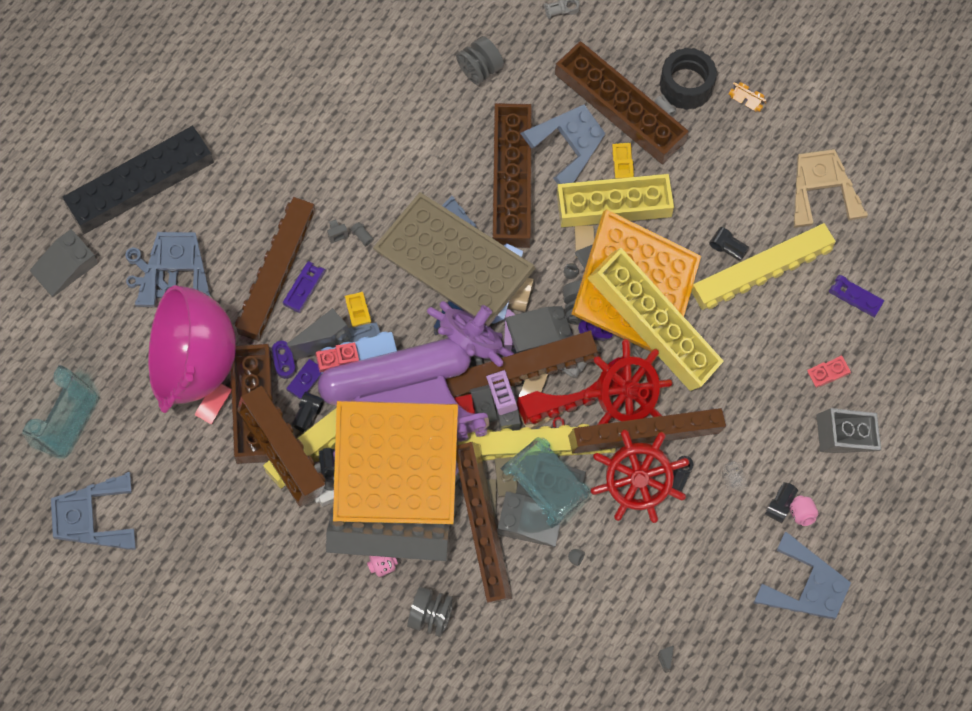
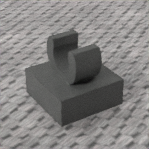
[327,219,348,244]

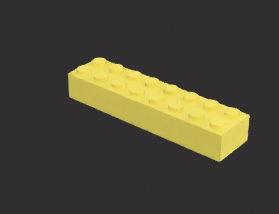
[588,248,723,391]

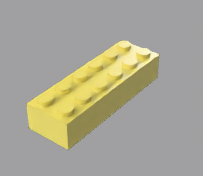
[557,174,674,227]

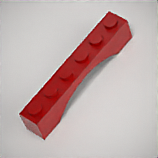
[516,367,624,425]

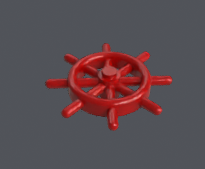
[583,339,673,425]
[590,430,689,523]

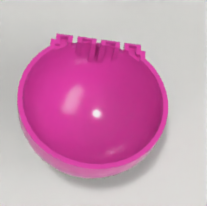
[148,285,236,413]

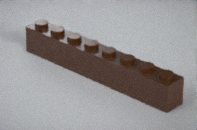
[235,197,315,341]
[445,330,598,398]
[568,408,726,454]
[456,442,512,603]

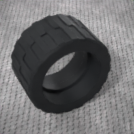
[659,48,717,110]

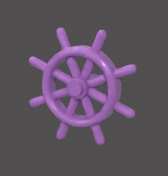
[427,301,514,366]

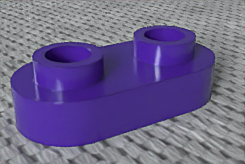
[578,320,613,341]
[272,341,295,379]

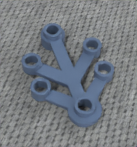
[125,247,179,298]

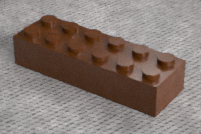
[231,344,273,464]
[237,386,325,508]

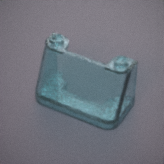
[22,365,99,459]
[500,437,589,528]

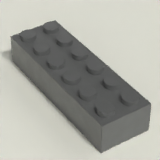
[326,513,450,561]

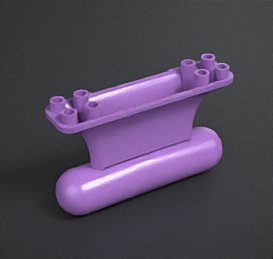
[318,338,489,460]

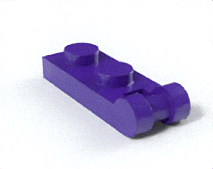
[283,261,326,313]
[829,275,885,318]

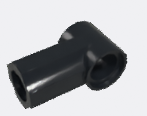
[709,227,749,261]
[292,392,324,432]
[318,448,335,491]
[672,456,694,492]
[765,482,798,524]

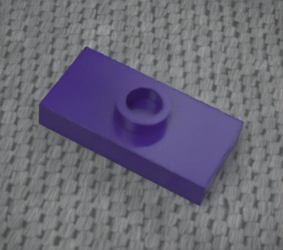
[286,359,322,400]

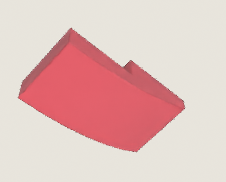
[316,342,359,372]
[807,355,851,388]
[195,383,232,424]

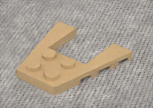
[794,149,868,228]

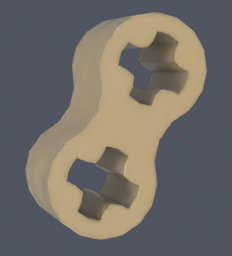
[507,278,534,312]

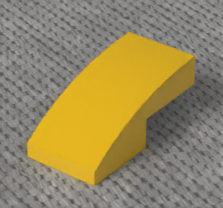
[612,143,634,179]
[345,292,371,327]

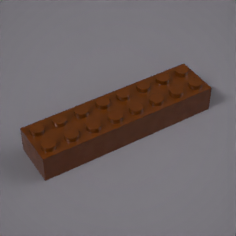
[555,41,689,165]
[492,103,531,248]

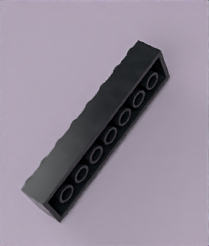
[62,125,214,234]

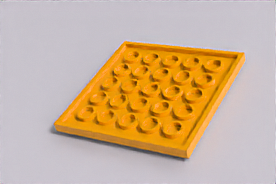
[571,210,701,351]
[333,401,458,524]

